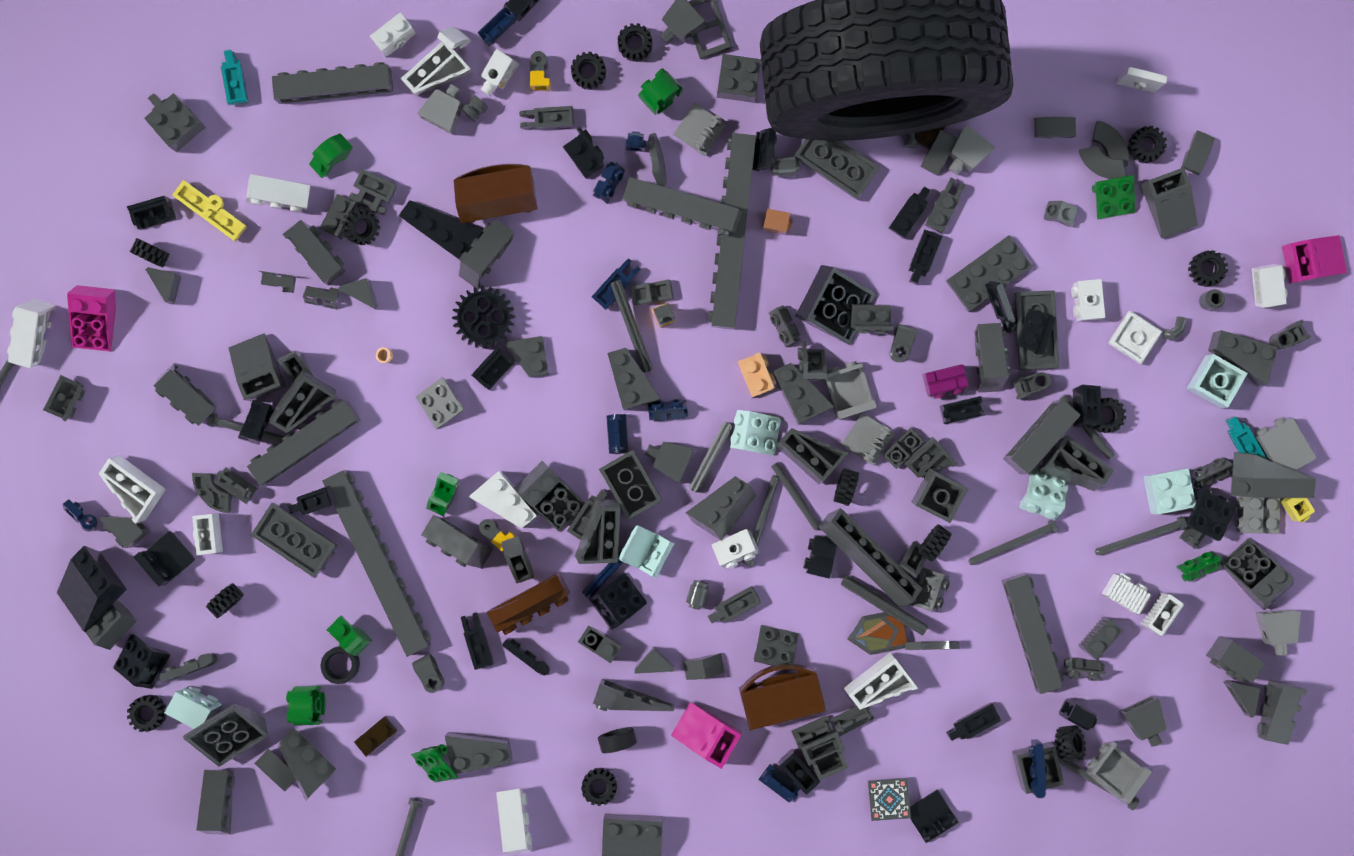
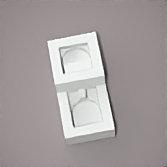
[437,27,471,50]

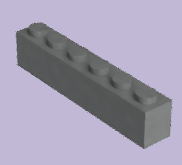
[272,62,393,104]
[622,177,742,236]
[247,400,360,486]
[819,508,922,607]
[1001,573,1064,694]

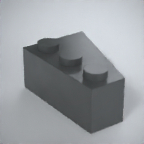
[459,219,514,289]
[1208,330,1278,386]
[775,428,848,485]
[1038,435,1114,491]
[686,476,757,541]
[421,515,493,569]
[1257,680,1307,745]
[278,728,336,801]
[445,732,513,774]

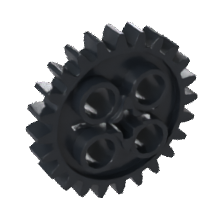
[452,286,516,349]

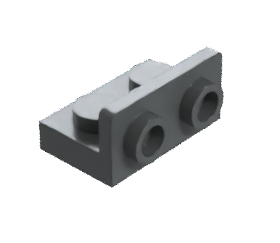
[320,194,359,240]
[851,304,894,334]
[911,567,950,613]

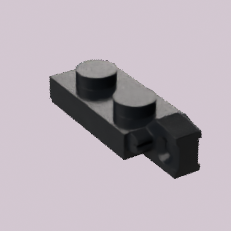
[888,186,930,239]
[909,229,943,285]
[985,281,1017,333]
[288,486,336,515]
[946,702,1001,741]

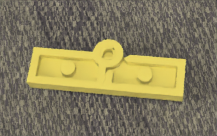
[172,180,247,242]

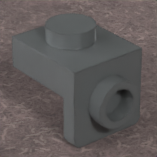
[1044,201,1078,227]

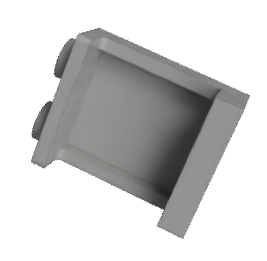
[825,361,877,420]
[1254,416,1317,470]
[1086,741,1152,804]

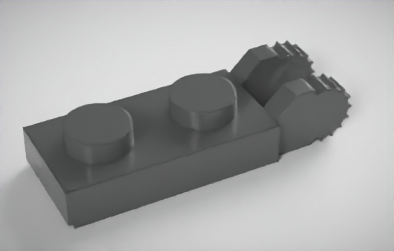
[519,106,574,129]
[925,177,965,234]
[160,653,218,682]

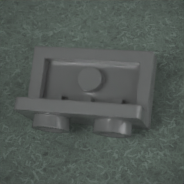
[798,341,827,380]
[43,374,85,421]

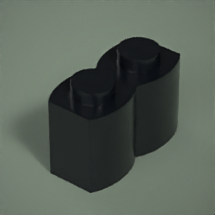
[803,535,837,579]
[1059,698,1097,730]

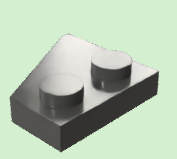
[505,336,549,378]
[904,436,958,478]

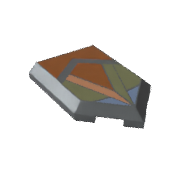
[847,612,907,655]

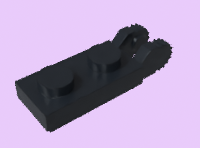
[461,612,494,670]
[502,638,550,676]

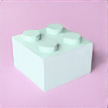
[1187,354,1248,408]
[1143,469,1196,515]
[164,686,222,729]

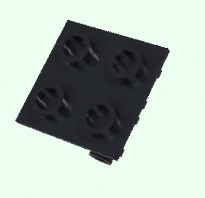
[910,789,959,843]

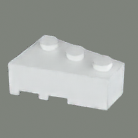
[401,42,471,96]
[245,174,310,213]
[7,299,57,368]
[99,455,166,524]
[469,471,538,529]
[844,653,918,710]
[496,788,532,855]

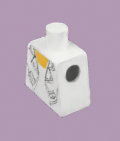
[481,49,520,96]

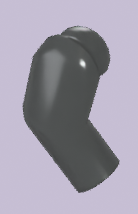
[1163,316,1187,341]

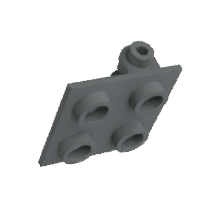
[754,625,799,670]

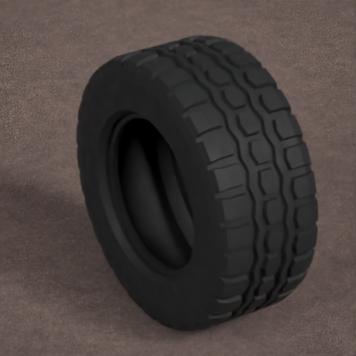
[760,0,1014,141]

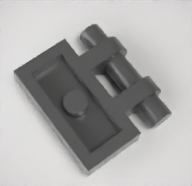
[348,169,398,215]

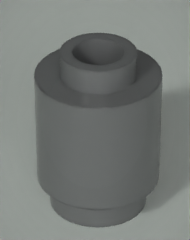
[772,156,800,177]
[1199,289,1225,311]
[686,580,709,610]

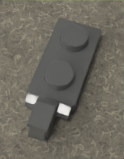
[567,489,608,540]
[708,585,761,623]

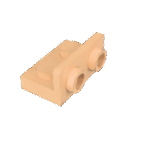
[738,352,776,398]

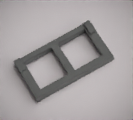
[688,0,733,59]

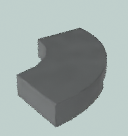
[1092,121,1129,167]
[647,133,666,187]
[1079,145,1127,179]
[192,473,232,513]
[905,641,960,650]

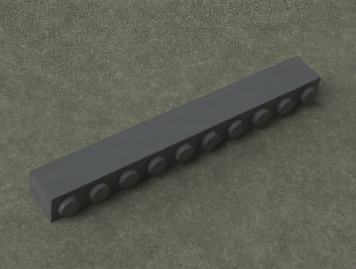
[708,133,756,330]
[322,470,431,657]

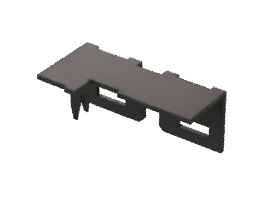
[259,271,295,293]
[303,286,340,310]

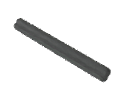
[611,280,653,373]
[841,576,928,635]

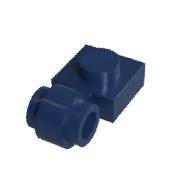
[626,131,646,152]
[63,499,97,532]

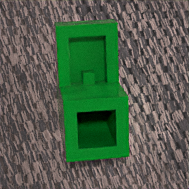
[309,133,353,178]
[426,472,459,517]
[327,615,373,656]

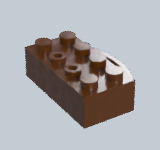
[454,164,538,223]
[486,572,570,635]
[739,663,826,731]

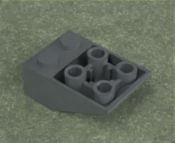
[1140,167,1198,239]
[229,333,286,401]
[515,461,585,532]
[1220,538,1294,611]
[85,599,137,650]

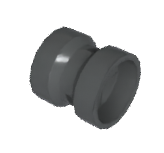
[461,95,488,122]

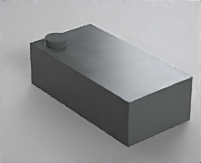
[1003,399,1080,474]

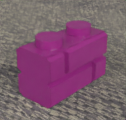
[922,364,968,399]

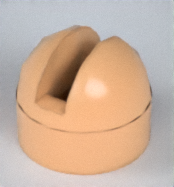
[376,348,393,363]

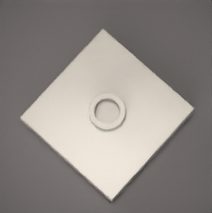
[1116,67,1167,93]
[1107,311,1163,364]

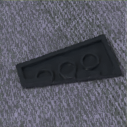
[398,200,483,259]

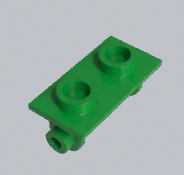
[1177,551,1221,582]

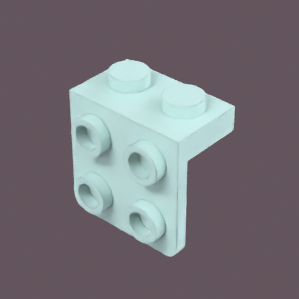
[730,410,781,455]
[1019,466,1069,520]
[619,525,674,578]

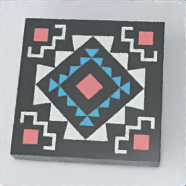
[868,778,911,821]

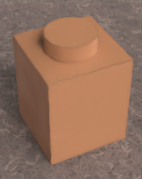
[762,209,793,235]

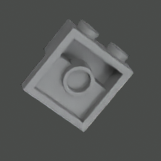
[1235,496,1280,534]

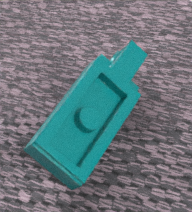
[221,50,248,106]
[1225,416,1267,459]

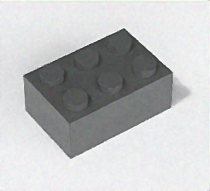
[599,450,662,520]

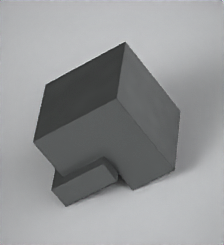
[800,731,848,781]

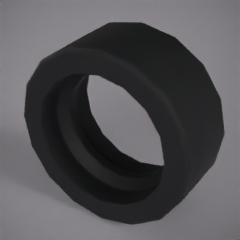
[320,646,360,684]
[598,727,637,753]

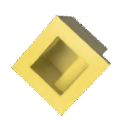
[1280,498,1315,523]

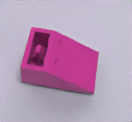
[1282,235,1347,284]
[67,285,116,352]
[671,701,742,769]

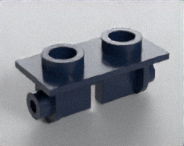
[477,6,517,46]
[593,162,625,204]
[648,399,688,422]
[606,414,628,454]
[758,764,800,803]

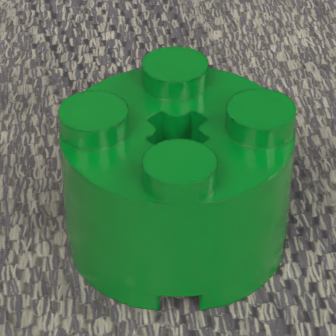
[638,68,683,115]
[286,685,326,726]

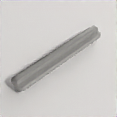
[689,422,732,493]

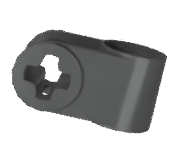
[1269,319,1311,350]
[890,323,917,362]
[1010,372,1051,400]
[412,653,445,693]

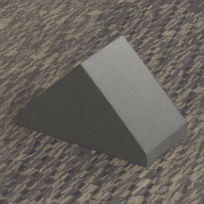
[145,267,181,304]
[338,278,378,309]
[278,350,314,382]
[897,541,926,578]
[635,647,674,674]
[683,653,724,680]
[1223,680,1260,718]

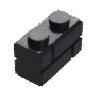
[778,749,821,795]

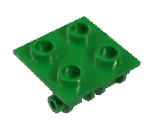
[1092,175,1135,219]
[411,744,458,783]

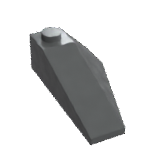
[1231,452,1316,498]
[593,679,675,711]

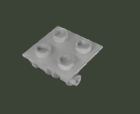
[673,103,727,156]
[416,377,464,429]
[842,412,895,466]

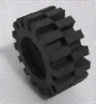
[617,23,652,62]
[571,51,606,90]
[1128,126,1167,163]
[341,208,380,245]
[130,238,170,268]
[1188,250,1228,287]
[1092,398,1126,433]
[833,468,859,506]
[918,524,952,561]
[206,583,244,618]
[127,695,167,732]
[1055,725,1086,762]
[581,768,617,806]

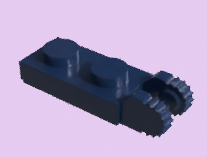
[592,258,641,310]
[1028,739,1046,799]

